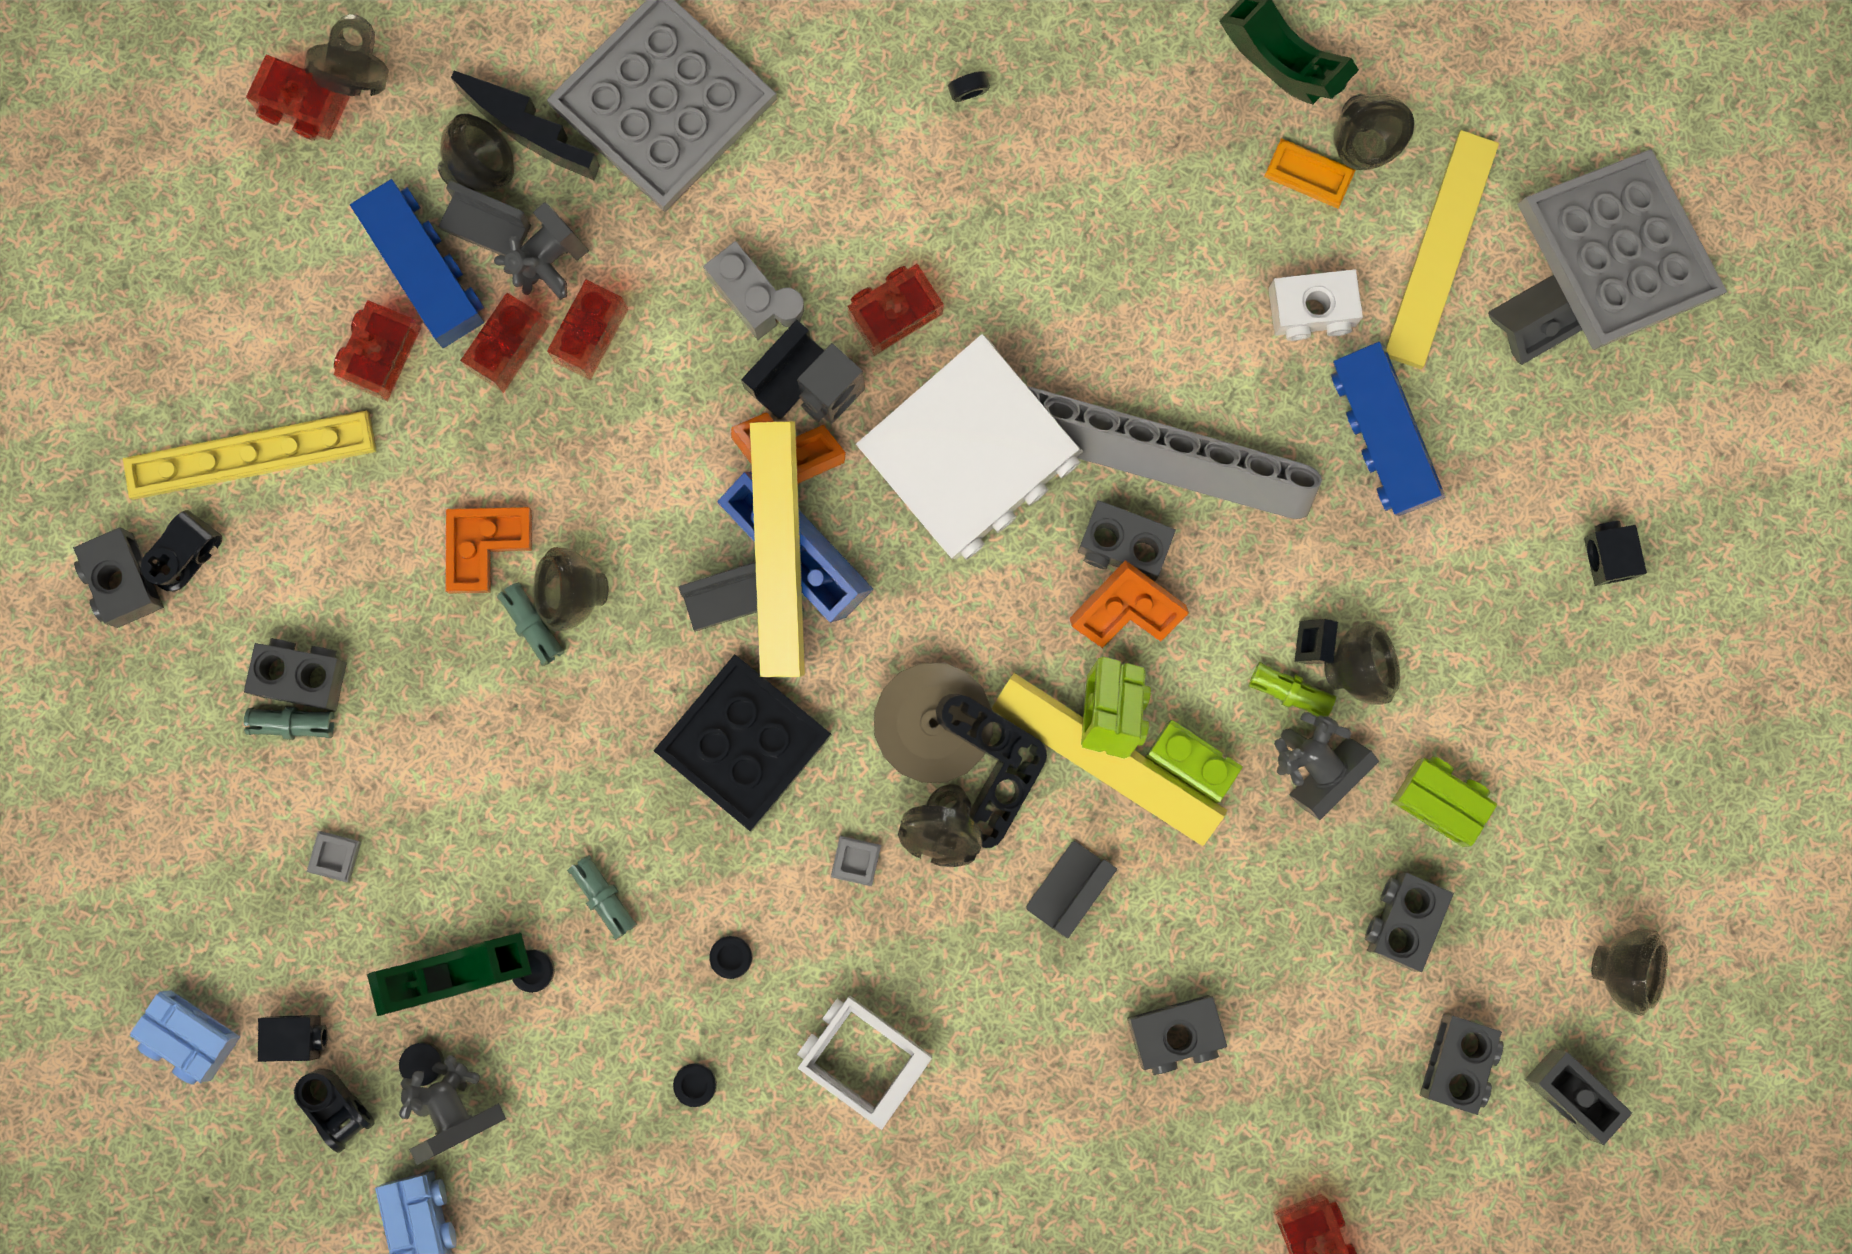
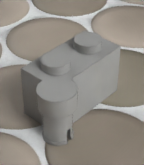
[703,241,804,340]

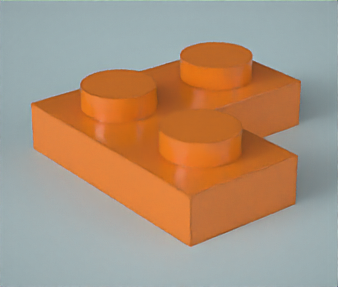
[731,412,846,484]
[446,507,532,594]
[1070,560,1189,648]

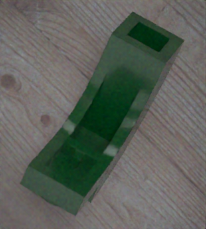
[1219,0,1359,105]
[367,932,532,1016]

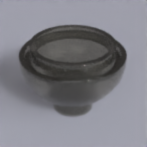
[1333,93,1414,170]
[438,114,514,192]
[533,547,609,631]
[1324,621,1400,705]
[1591,929,1668,1016]

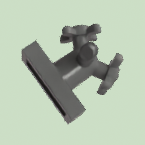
[494,202,589,300]
[1274,712,1380,820]
[399,1055,506,1165]

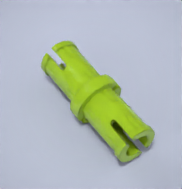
[1248,662,1336,716]

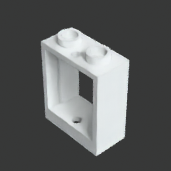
[797,996,932,1130]

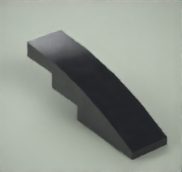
[451,70,600,180]

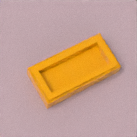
[1264,138,1356,209]

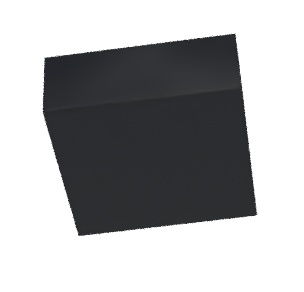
[1294,619,1338,664]

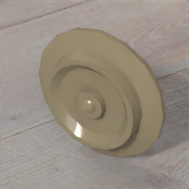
[874,663,993,783]

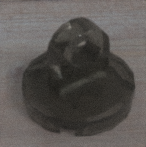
[304,14,389,96]
[898,784,984,867]

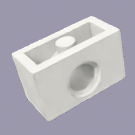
[1268,269,1363,341]

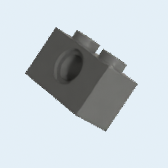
[73,527,164,628]
[1127,995,1227,1075]
[1525,1049,1632,1145]

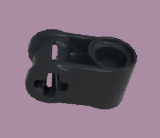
[141,510,223,592]
[294,1069,375,1153]

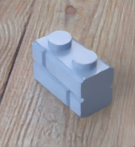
[130,990,240,1085]
[375,1170,457,1254]

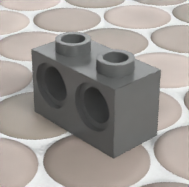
[797,343,865,425]
[1078,500,1176,581]
[244,638,347,711]
[1365,873,1454,972]
[1419,1014,1504,1115]

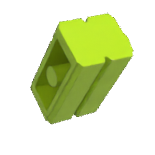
[1081,656,1151,759]
[1145,720,1243,803]
[1391,756,1497,847]

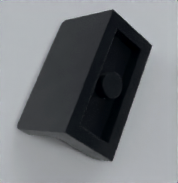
[741,319,824,419]

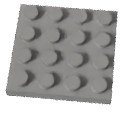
[547,0,777,212]
[1517,149,1727,350]

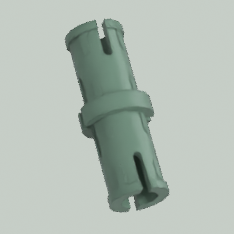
[497,582,565,666]
[244,706,335,740]
[567,855,638,940]

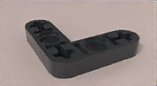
[936,694,1047,848]

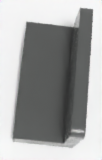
[438,181,531,256]
[1488,275,1582,365]
[679,562,757,632]
[1026,841,1117,939]

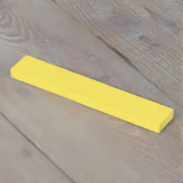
[1386,130,1499,370]
[123,410,376,500]
[750,421,805,677]
[992,673,1227,846]

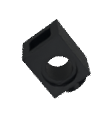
[1584,521,1647,586]
[258,1015,328,1062]

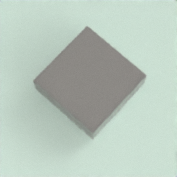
[306,831,361,883]
[831,836,881,886]

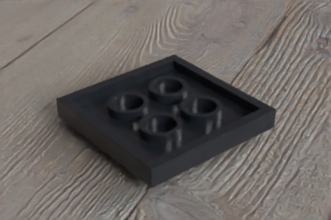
[654,654,832,832]

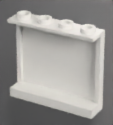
[856,334,1084,560]

